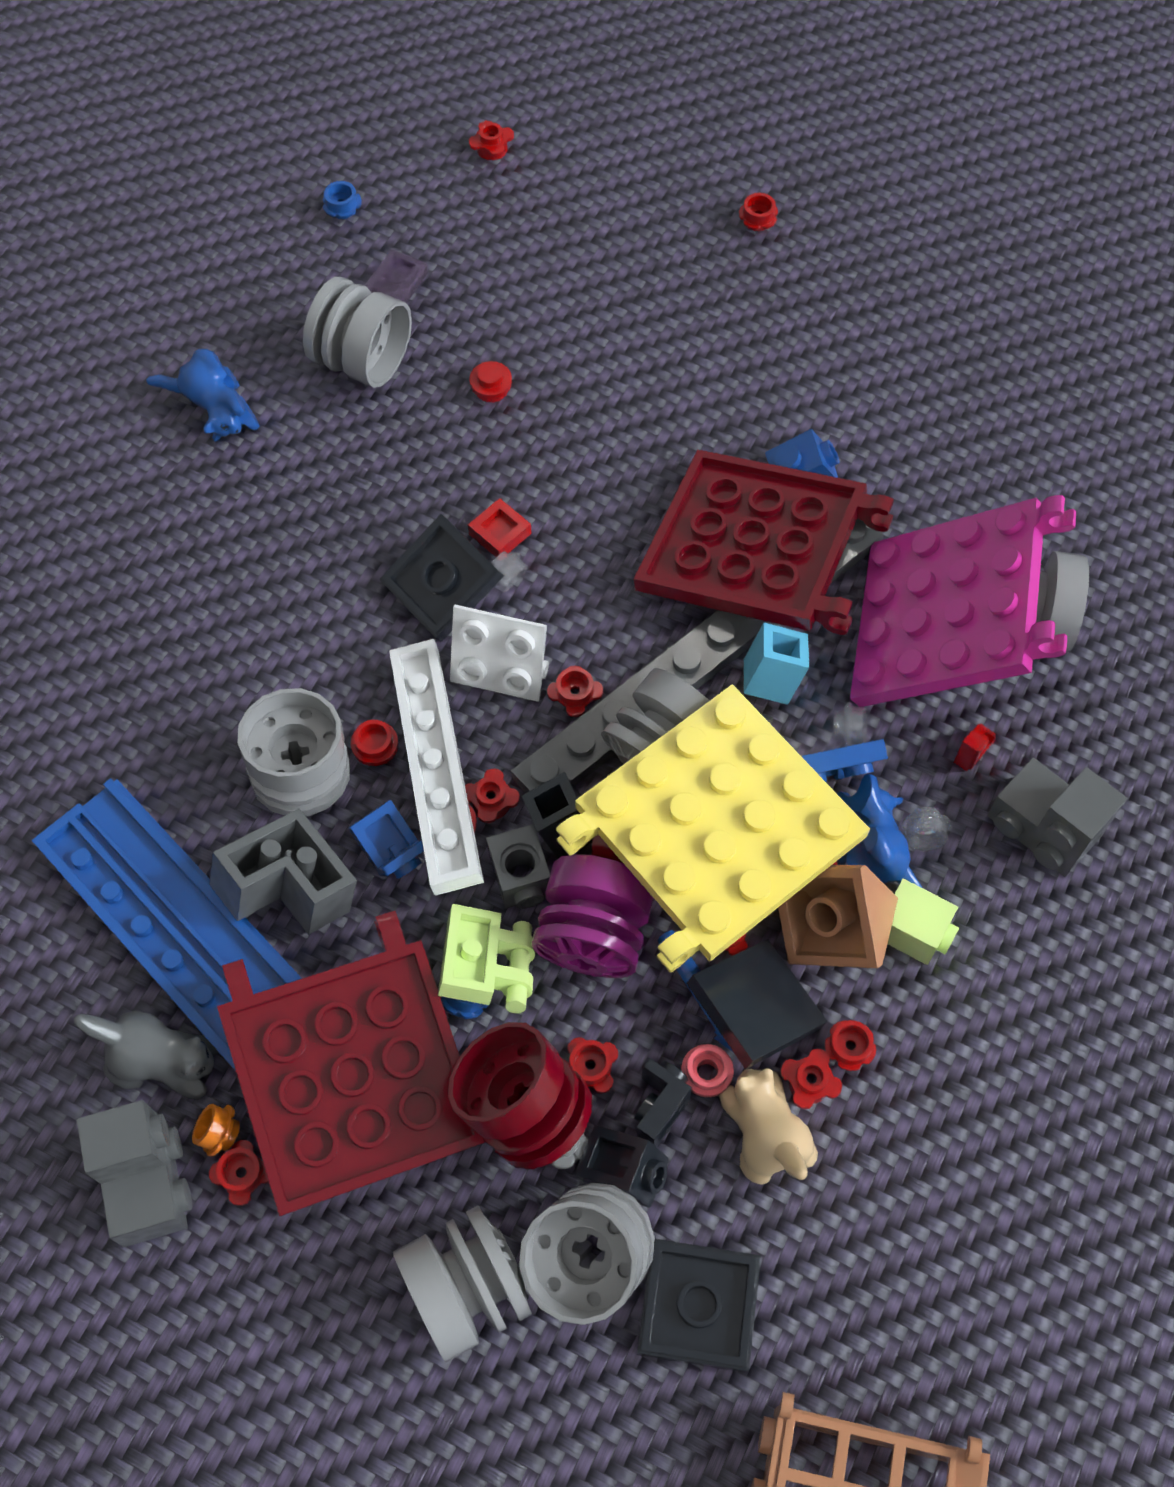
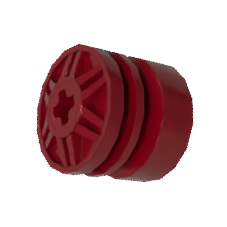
[448,1022,592,1169]

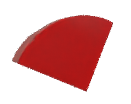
[954,723,996,771]

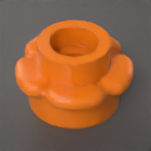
[192,1104,240,1156]

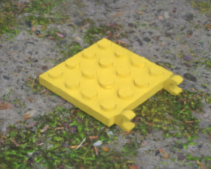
[556,684,870,973]

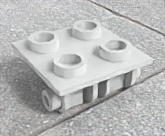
[450,605,549,702]

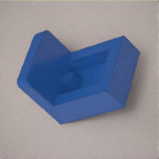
[765,429,840,478]
[348,800,424,879]

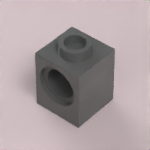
[486,824,550,909]

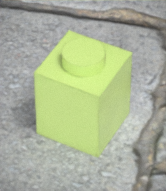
[888,878,959,965]

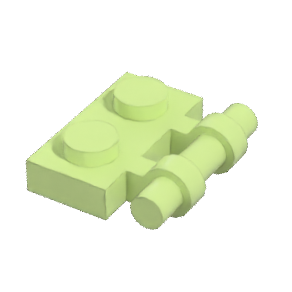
[438,904,536,1014]

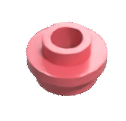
[681,1044,734,1097]

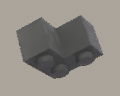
[987,757,1128,878]
[210,809,357,935]
[77,1100,192,1247]

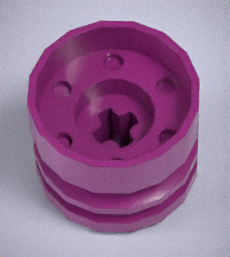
[532,854,654,978]

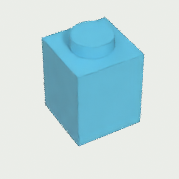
[744,623,809,705]

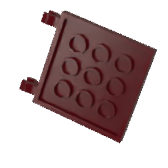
[634,449,894,635]
[217,910,486,1216]

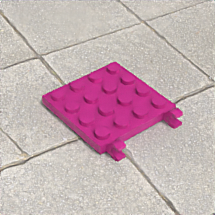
[850,495,1076,707]

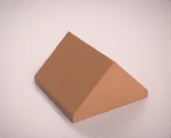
[778,865,898,968]

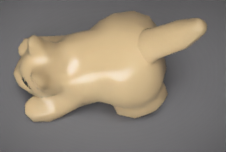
[719,1068,818,1185]

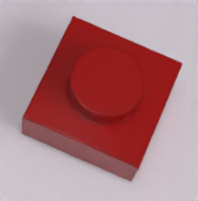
[468,498,532,560]

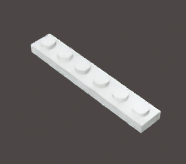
[389,639,484,896]

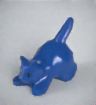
[146,349,260,442]
[837,774,923,888]

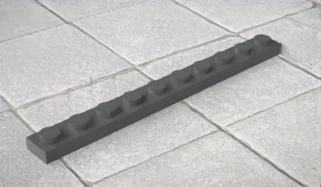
[511,519,884,793]

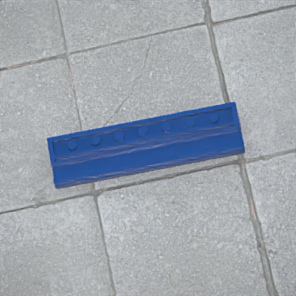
[31,778,302,1073]

